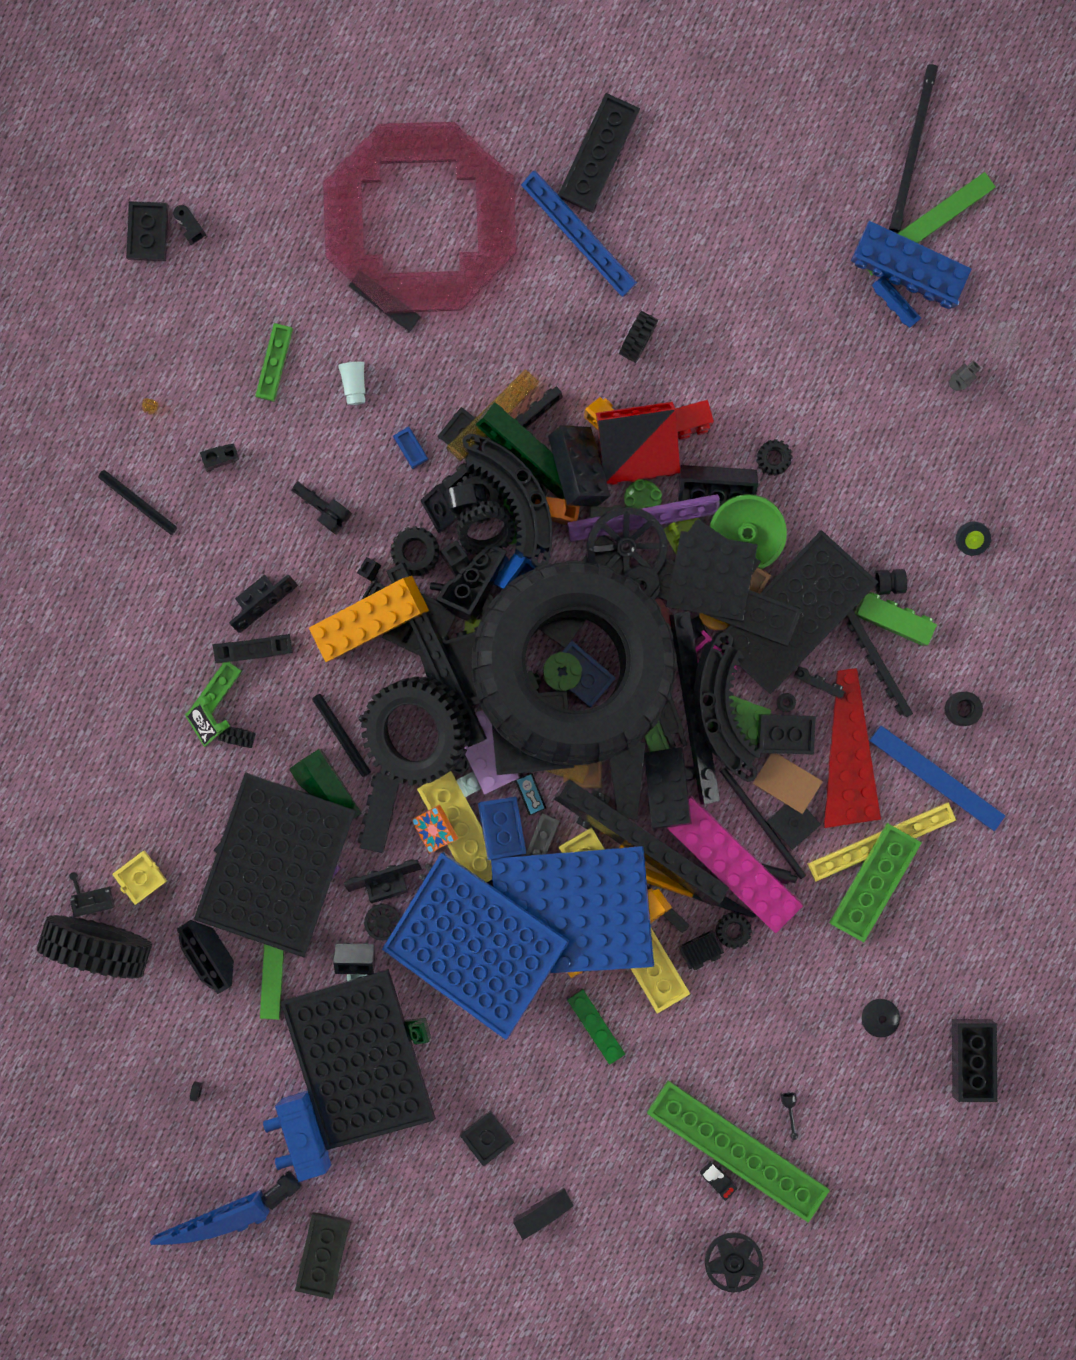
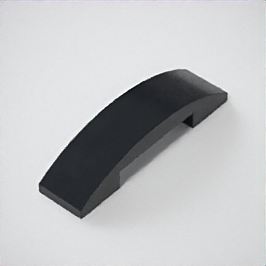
[212,634,293,664]

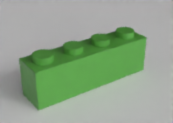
[855,592,937,646]

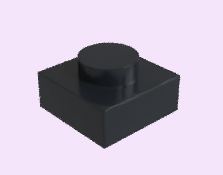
[357,557,382,582]

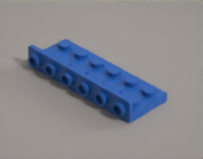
[851,221,972,309]

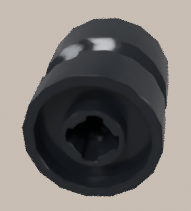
[317,499,352,535]
[875,569,907,595]

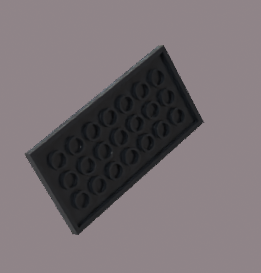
[719,530,878,695]

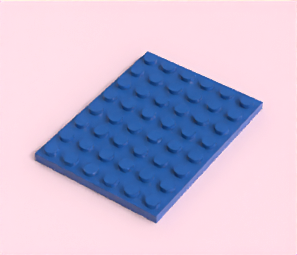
[491,846,654,973]
[382,852,569,1040]

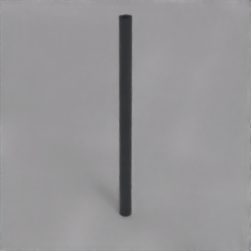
[720,767,806,879]

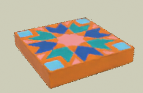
[411,805,458,854]

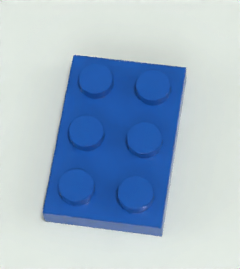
[478,796,526,860]

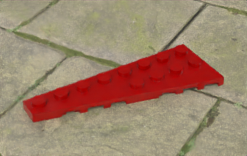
[823,668,881,828]

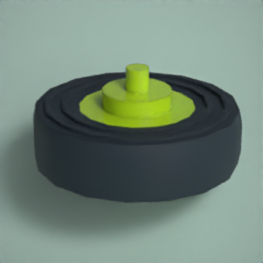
[956,521,991,556]

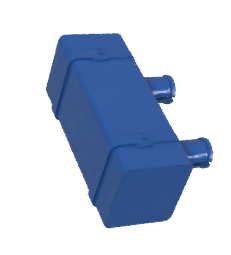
[263,1090,332,1182]

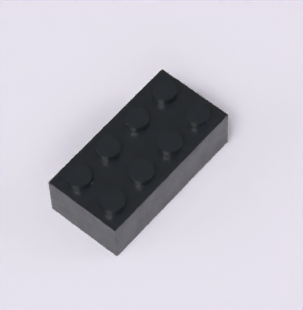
[548,425,611,506]
[952,1019,998,1102]

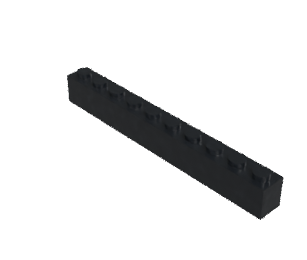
[554,779,729,906]

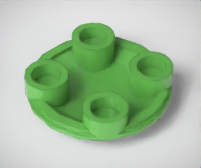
[624,479,662,509]

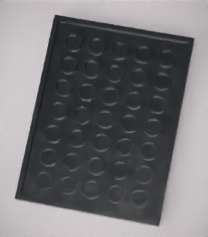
[194,772,356,957]
[280,969,436,1150]

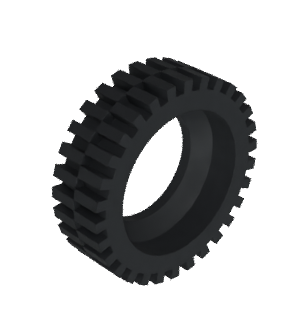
[361,676,471,786]
[36,915,152,979]

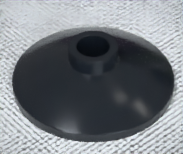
[861,999,900,1038]

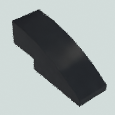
[513,1188,574,1240]

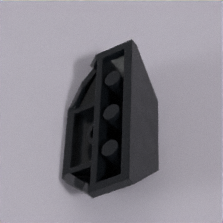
[177,920,234,994]

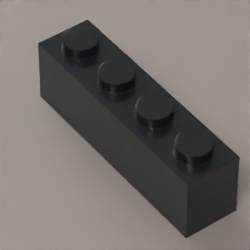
[358,772,400,853]

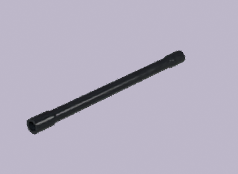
[889,64,938,233]

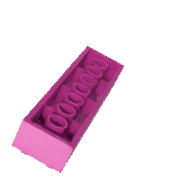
[667,795,803,933]

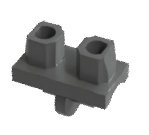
[949,360,981,391]

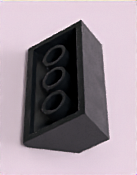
[677,465,758,506]

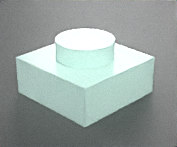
[456,772,482,797]

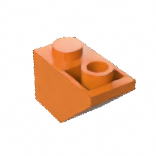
[535,497,580,525]

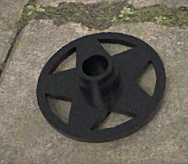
[705,1232,763,1293]

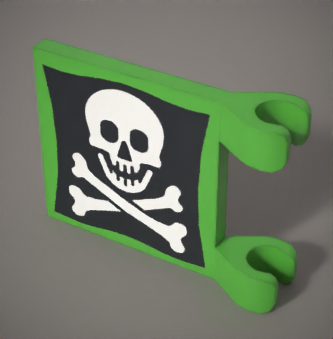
[185,693,230,747]

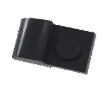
[444,483,487,510]

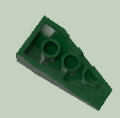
[289,749,362,819]

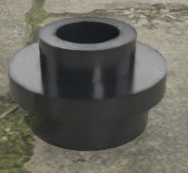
[777,693,796,712]

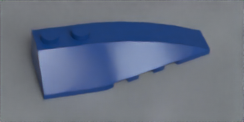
[150,1190,270,1245]

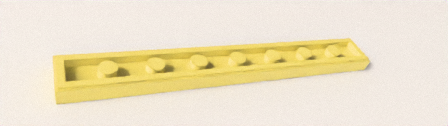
[807,803,956,881]

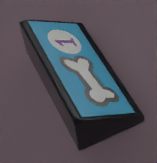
[515,773,547,816]

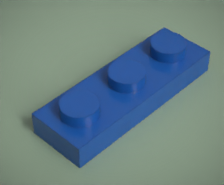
[871,276,921,328]

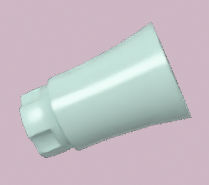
[338,362,366,405]

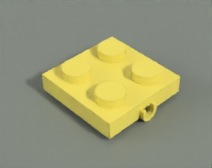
[112,850,167,905]

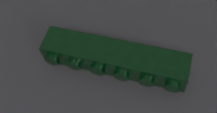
[475,402,565,499]

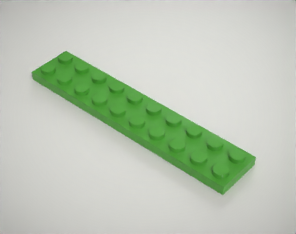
[647,1080,830,1223]

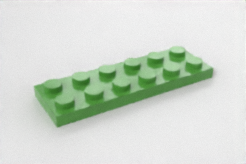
[829,823,922,942]

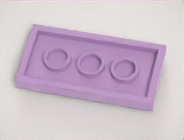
[464,710,520,794]

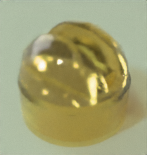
[142,398,158,415]

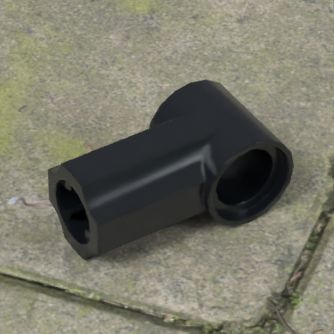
[261,1170,302,1210]

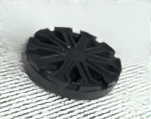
[364,904,400,941]

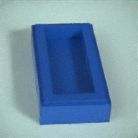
[393,427,429,469]

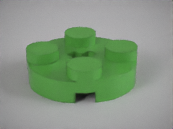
[543,652,582,691]

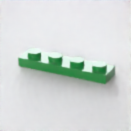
[567,989,626,1065]

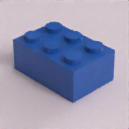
[557,641,616,708]

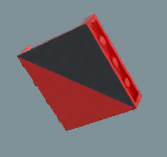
[596,402,680,485]

